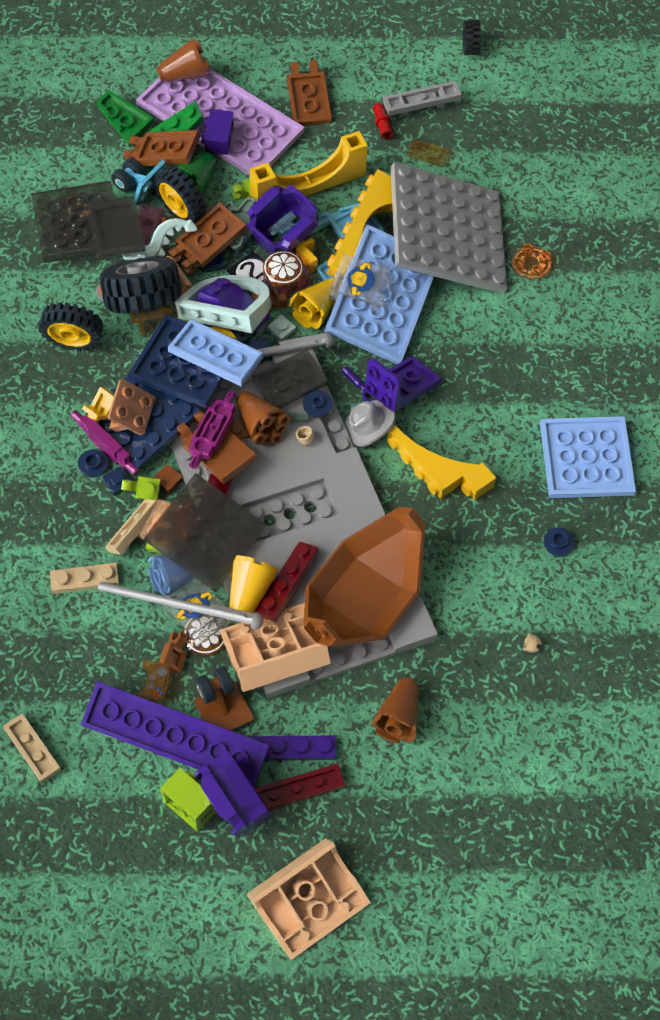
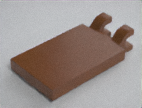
[286,60,332,126]
[123,130,200,166]
[168,202,247,276]
[177,411,257,484]

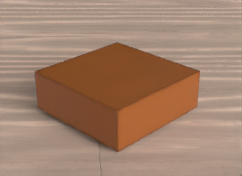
[153,464,183,494]

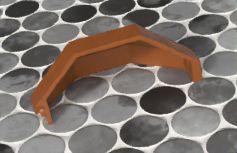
[304,507,425,646]

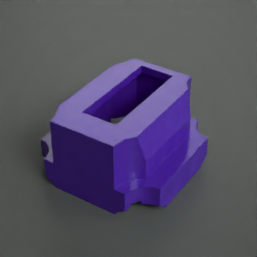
[247,185,319,257]
[194,751,272,838]

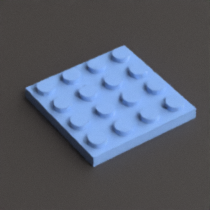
[540,416,636,498]

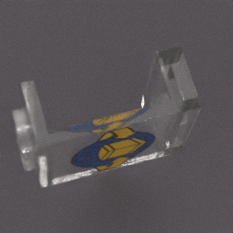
[329,254,393,314]
[161,577,232,647]

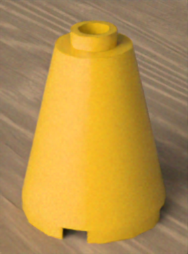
[289,278,342,329]
[229,555,277,613]

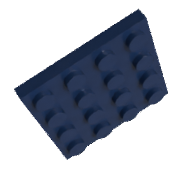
[128,314,242,408]
[85,376,201,471]

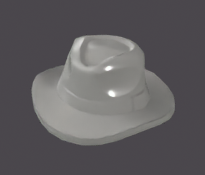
[345,400,396,447]

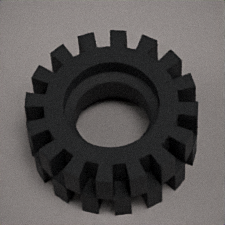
[462,20,481,55]

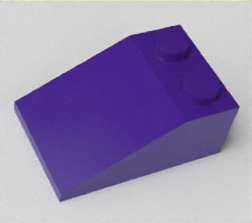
[198,278,270,335]

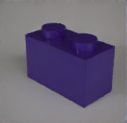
[201,109,234,155]

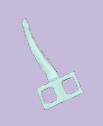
[121,218,197,260]

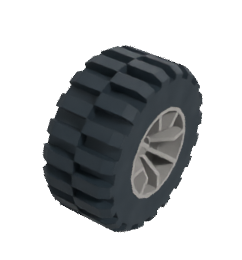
[99,256,182,314]

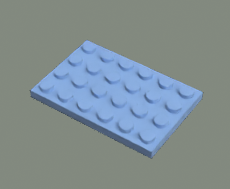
[324,224,434,364]

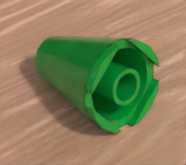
[176,151,216,194]

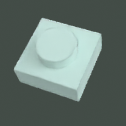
[267,315,296,341]

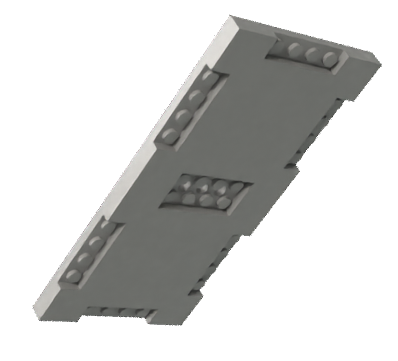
[170,347,438,699]

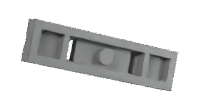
[383,81,462,117]

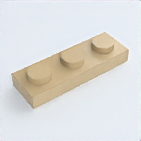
[105,499,161,555]
[50,562,119,594]
[3,713,61,784]

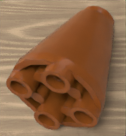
[156,39,211,82]
[236,391,290,445]

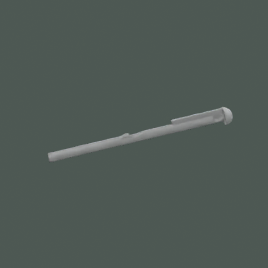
[257,332,334,357]
[98,582,264,630]

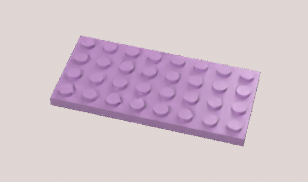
[136,69,305,176]

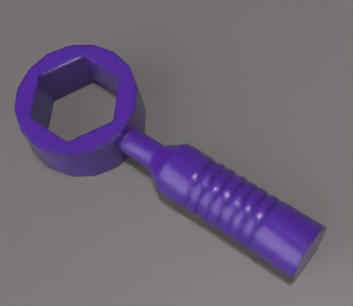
[341,366,377,402]

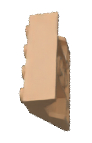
[220,603,330,692]
[247,838,371,960]

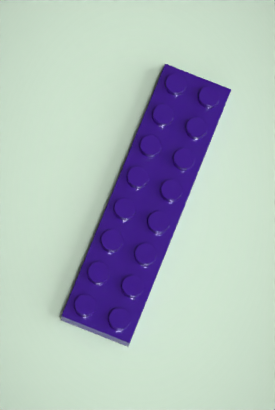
[81,681,270,787]

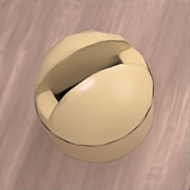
[296,426,314,445]
[523,633,542,653]

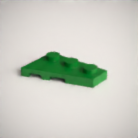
[96,90,154,147]
[148,101,205,133]

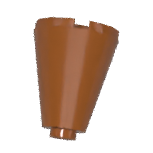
[371,677,420,744]

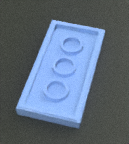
[168,319,263,386]

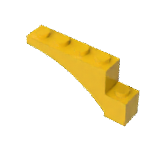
[387,425,496,501]

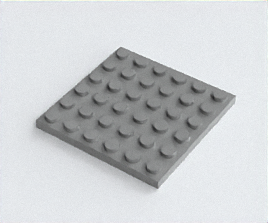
[391,162,507,293]

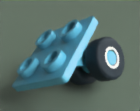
[111,158,166,205]

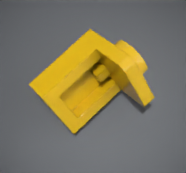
[296,238,318,274]
[82,387,114,421]

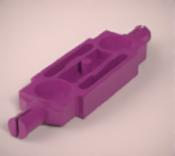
[189,390,236,469]
[70,410,140,476]

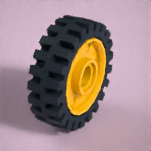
[153,166,207,223]
[39,302,103,351]

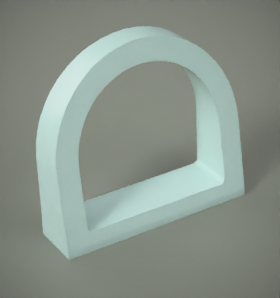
[175,275,271,333]

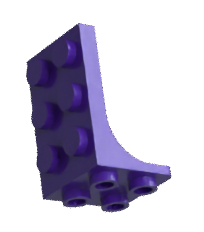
[364,356,442,412]

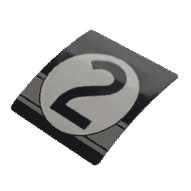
[226,251,272,292]

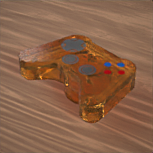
[136,660,171,702]

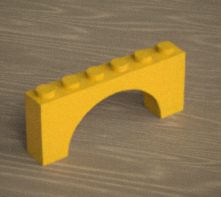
[249,131,368,202]
[326,169,393,282]

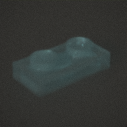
[268,211,296,236]

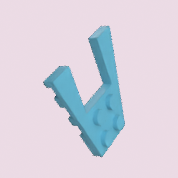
[285,203,384,281]

